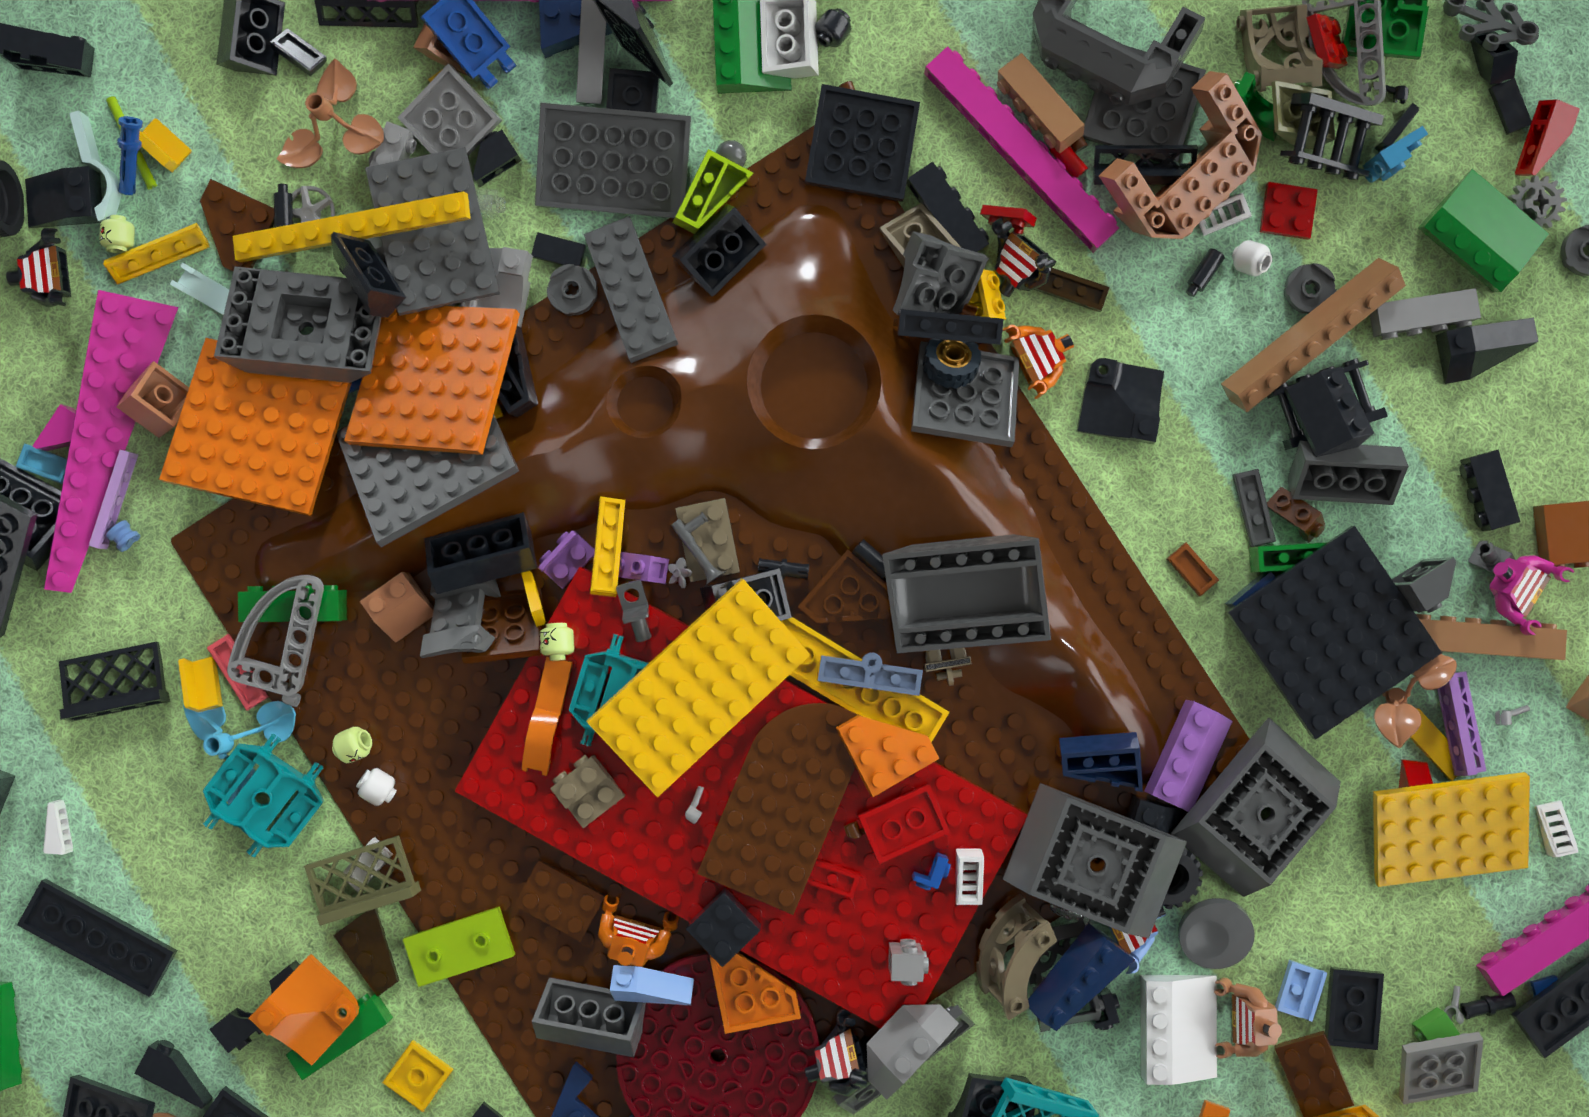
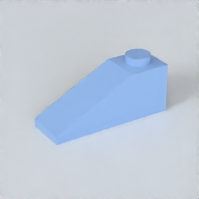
[610,965,694,1005]

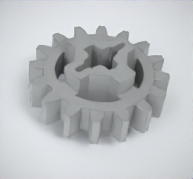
[1508,175,1567,228]

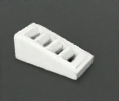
[1199,193,1252,236]
[43,800,73,855]
[1535,800,1578,857]
[956,848,984,905]

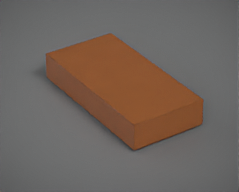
[1166,542,1219,597]

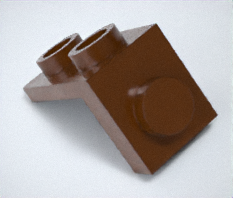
[1267,487,1325,543]

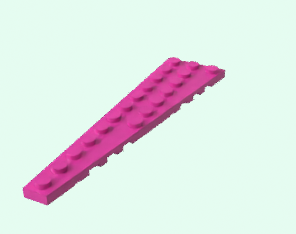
[44,290,179,593]

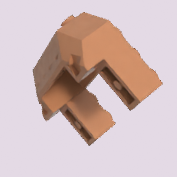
[1099,71,1262,239]

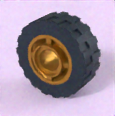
[922,339,982,389]

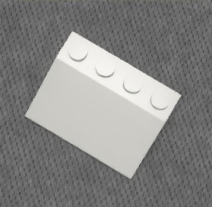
[1140,975,1217,1085]

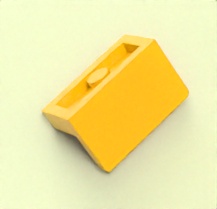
[139,118,192,173]
[178,657,223,712]

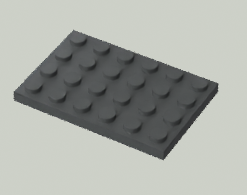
[535,103,692,218]
[365,147,500,316]

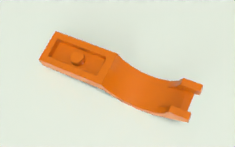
[522,656,573,776]

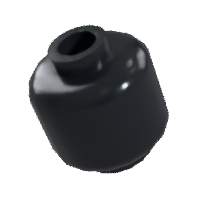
[815,8,852,47]

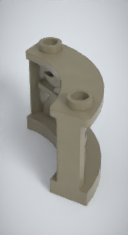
[1236,4,1323,92]
[976,894,1057,1020]

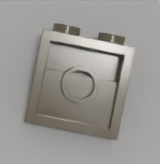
[550,755,625,828]

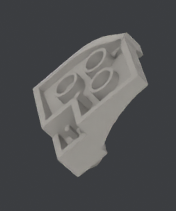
[448,247,533,327]

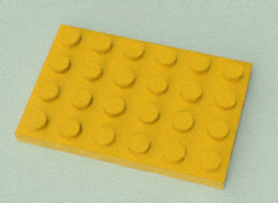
[1373,772,1530,887]

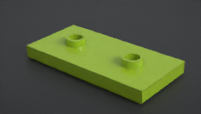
[403,906,515,987]

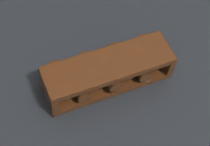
[997,53,1085,154]

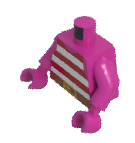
[1489,555,1574,635]

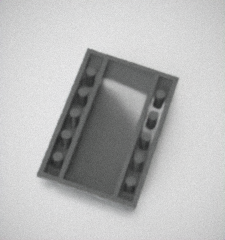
[883,534,1051,653]

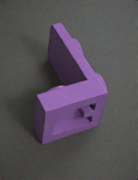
[618,552,669,584]

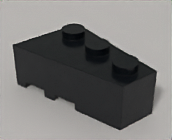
[0,23,95,77]
[498,325,538,418]

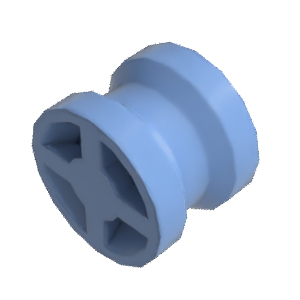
[106,520,141,552]

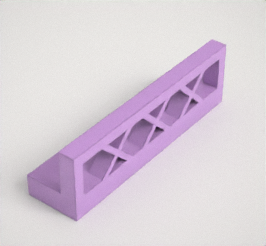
[88,450,138,549]

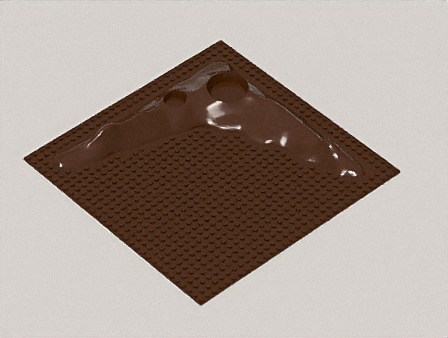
[171,125,1250,1117]

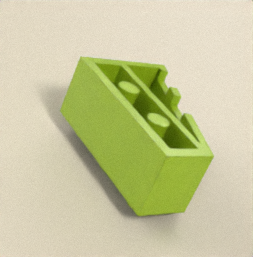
[672,149,753,234]

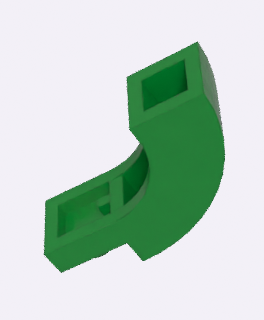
[1234,72,1277,141]

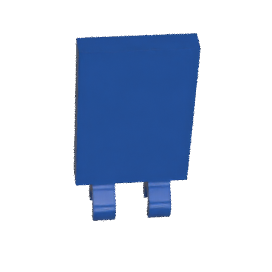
[420,0,517,89]

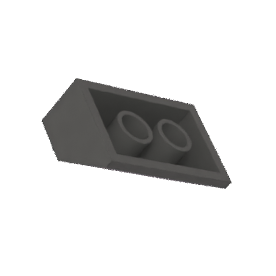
[1392,557,1456,613]

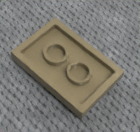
[676,498,740,582]

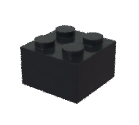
[686,887,761,967]

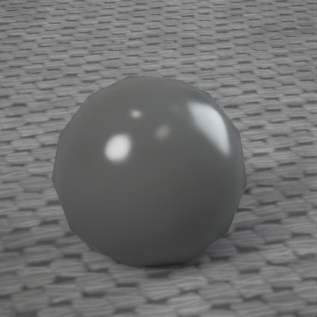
[716,140,747,167]

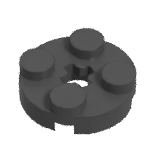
[1561,225,1589,276]
[1284,263,1337,314]
[547,264,598,316]

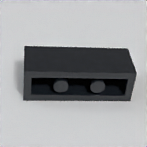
[1459,449,1521,531]

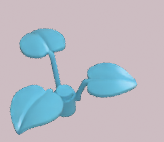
[183,701,296,805]

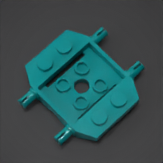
[569,634,664,746]
[203,734,324,857]

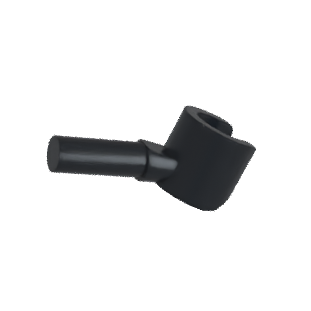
[1373,81,1409,104]

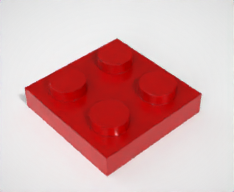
[1306,13,1348,69]
[1260,182,1318,240]

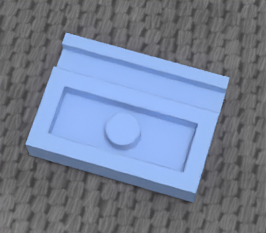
[1275,960,1327,1022]

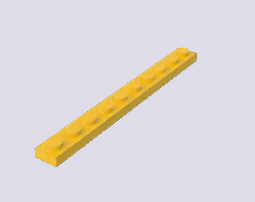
[233,191,471,262]

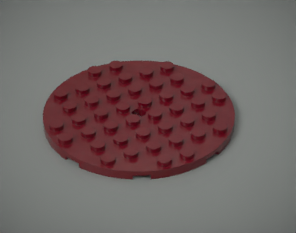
[616,953,819,1117]

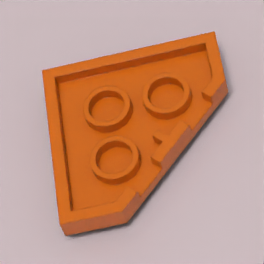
[836,715,939,797]
[710,952,801,1034]

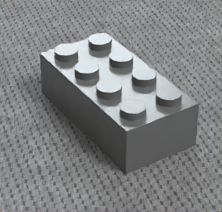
[1287,441,1409,505]

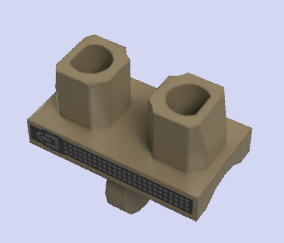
[923,648,972,686]

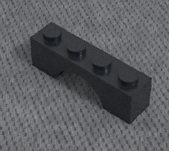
[209,960,300,1053]

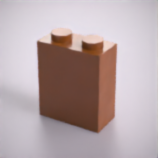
[1533,501,1589,568]

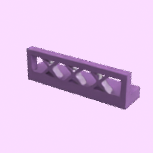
[1437,671,1487,776]

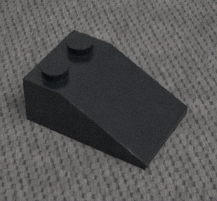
[25,166,102,228]
[700,568,792,621]

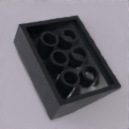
[593,0,673,87]
[0,458,61,571]

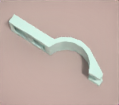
[69,111,121,222]
[170,263,229,315]

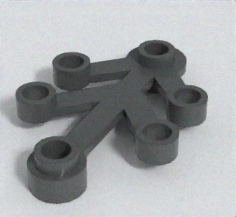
[1443,0,1539,51]

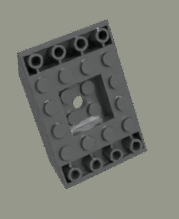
[214,267,382,383]
[1170,718,1341,897]
[1003,783,1187,938]

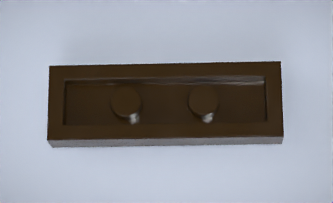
[1035,268,1110,312]

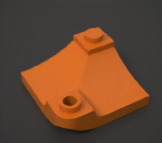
[249,954,359,1066]

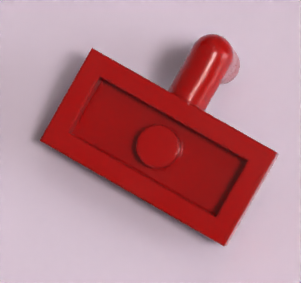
[980,205,1037,234]

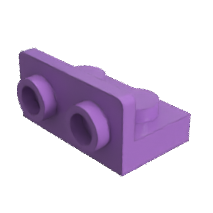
[538,531,594,589]

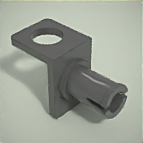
[1468,541,1516,573]
[616,580,652,642]

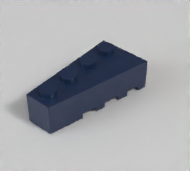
[1028,923,1135,1031]

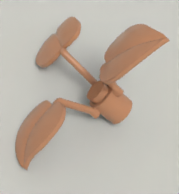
[276,58,384,168]
[1374,654,1457,748]

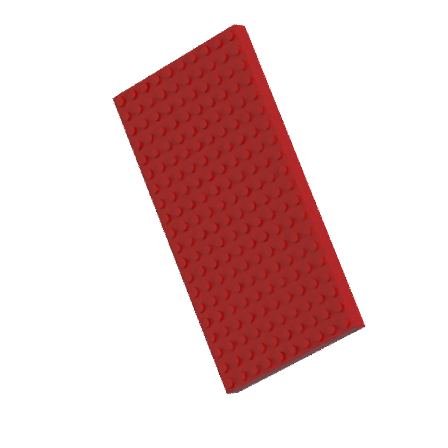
[455,567,1027,1029]

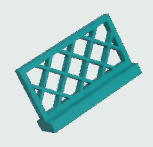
[992,1077,1099,1117]

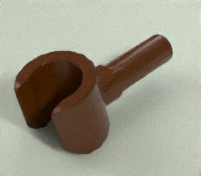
[960,303,978,316]
[844,821,865,839]

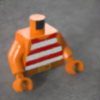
[1002,324,1074,399]
[598,895,679,967]

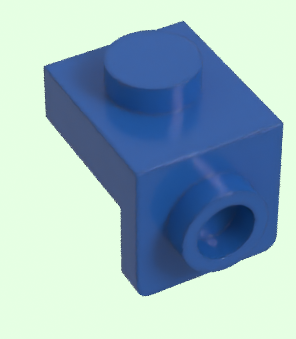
[912,852,951,890]

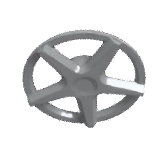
[292,186,335,223]

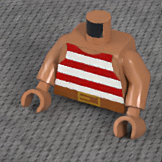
[1214,978,1282,1059]

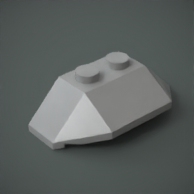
[867,1004,959,1100]

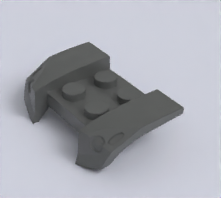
[420,579,501,658]

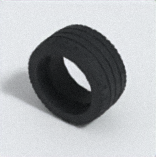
[0,160,25,237]

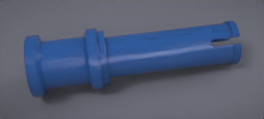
[117,116,143,195]

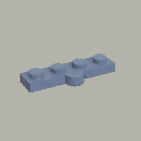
[818,652,923,696]

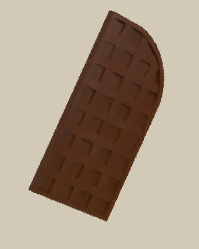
[697,703,861,915]

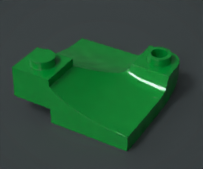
[1341,0,1429,60]

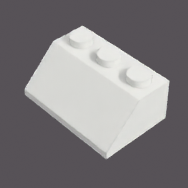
[760,0,819,78]

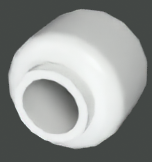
[1232,240,1272,277]
[356,768,397,806]

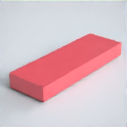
[207,634,269,711]

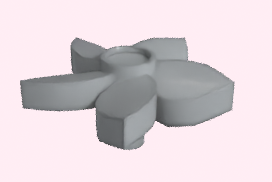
[668,558,692,588]

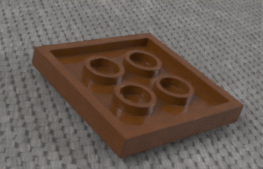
[461,588,542,664]

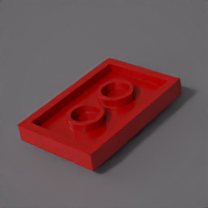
[857,784,950,864]

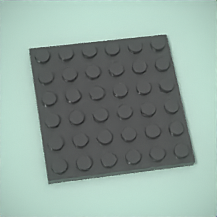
[336,414,519,547]

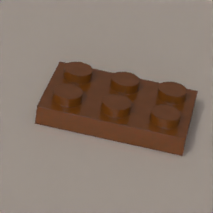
[514,859,606,942]
[1275,1031,1354,1117]

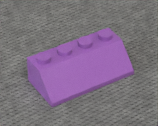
[1144,700,1232,812]

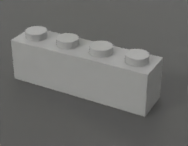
[1370,288,1481,340]

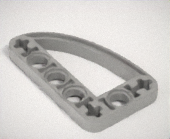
[1302,0,1386,106]
[227,575,324,696]

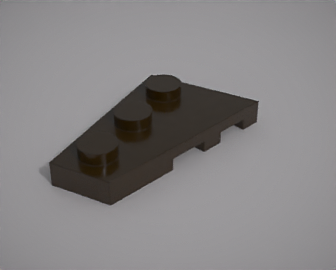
[333,908,399,997]

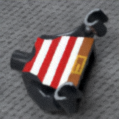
[992,218,1057,297]
[6,228,71,307]
[805,1010,869,1097]

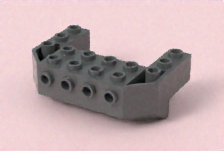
[1033,0,1206,105]

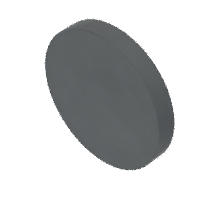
[1178,898,1255,969]

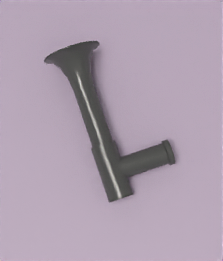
[671,512,727,586]

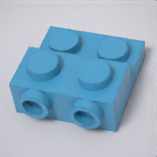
[1363,126,1428,183]

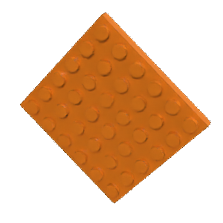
[344,306,520,455]
[159,338,352,516]

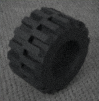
[1161,848,1203,909]

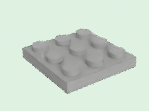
[397,64,502,156]
[1399,1032,1483,1104]

